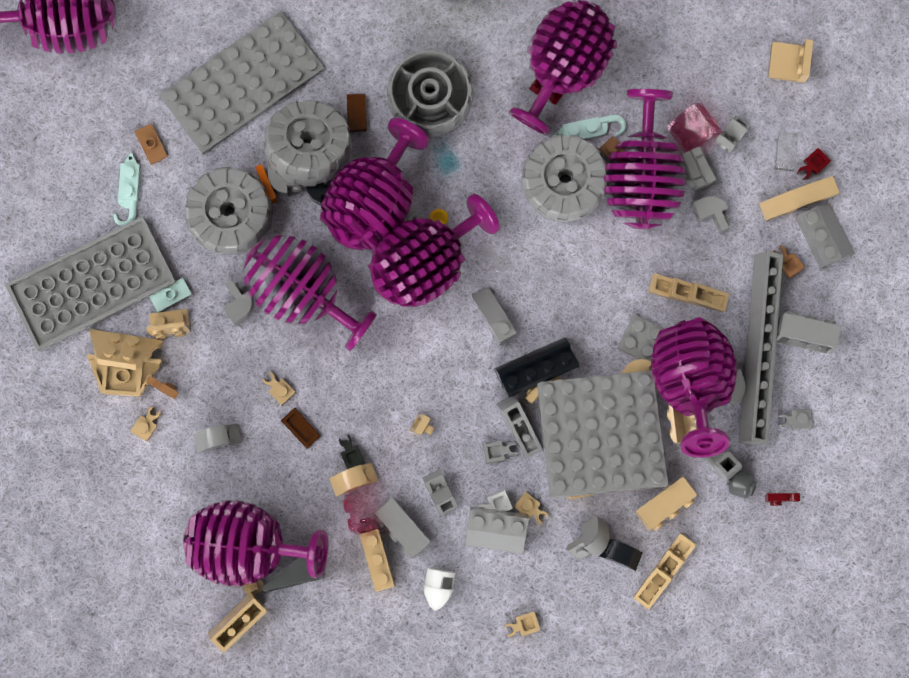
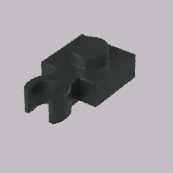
[339,435,366,469]

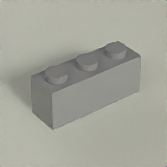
[375,498,431,558]

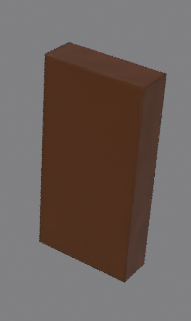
[347,94,367,132]
[281,408,321,449]

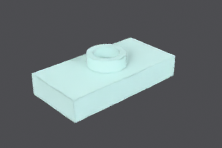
[149,278,192,313]

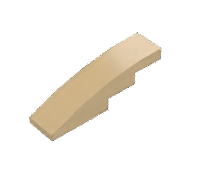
[759,176,840,221]
[648,273,729,312]
[633,532,697,610]

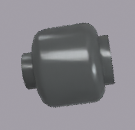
[726,471,757,499]

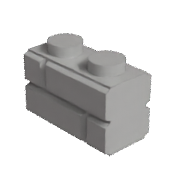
[677,146,717,192]

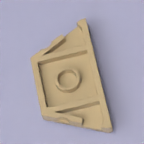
[90,329,163,370]
[87,354,162,397]

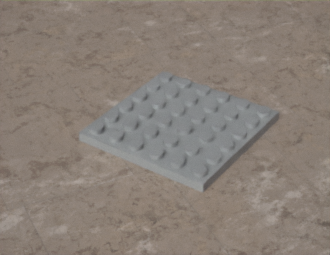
[537,371,668,499]

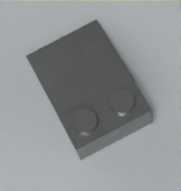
[262,558,324,592]

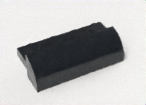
[494,337,580,398]

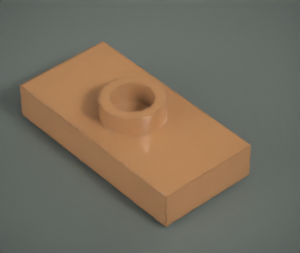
[134,124,168,165]

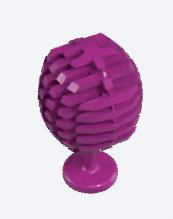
[0,0,116,54]
[508,0,617,135]
[604,89,686,230]
[320,118,430,251]
[367,193,500,307]
[243,235,377,351]
[651,317,737,458]
[183,500,328,586]

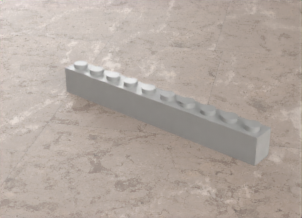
[739,251,783,445]

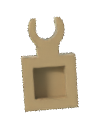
[262,372,296,405]
[130,406,161,442]
[514,492,549,524]
[504,611,540,637]

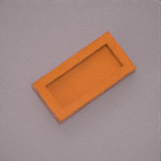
[255,164,278,204]

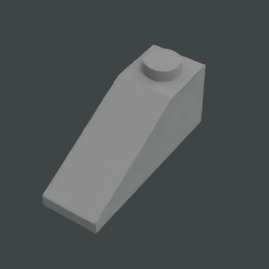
[472,287,517,346]
[496,396,543,459]

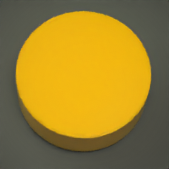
[429,209,448,225]

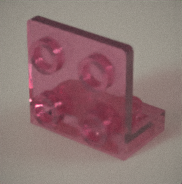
[666,103,722,153]
[343,494,378,536]

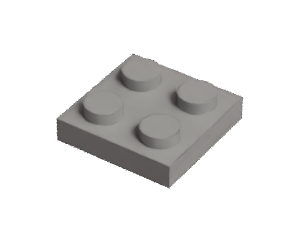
[617,314,665,362]

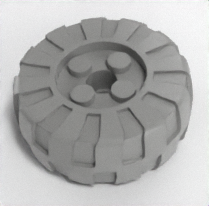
[387,49,473,138]
[264,100,351,186]
[522,134,609,223]
[185,167,273,255]

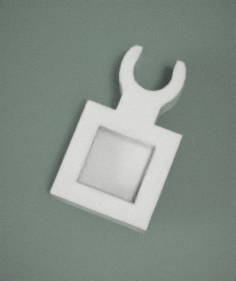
[477,490,513,511]

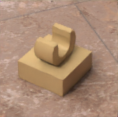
[409,414,435,435]
[243,579,265,595]

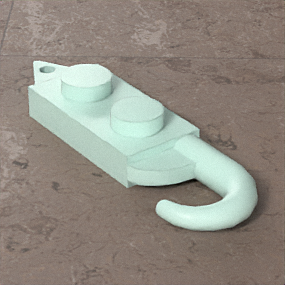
[553,115,627,140]
[114,153,140,226]

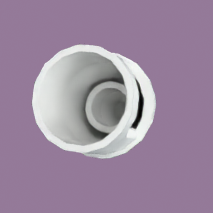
[423,568,456,611]

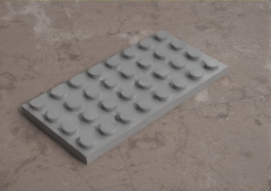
[159,11,325,154]
[5,216,176,352]

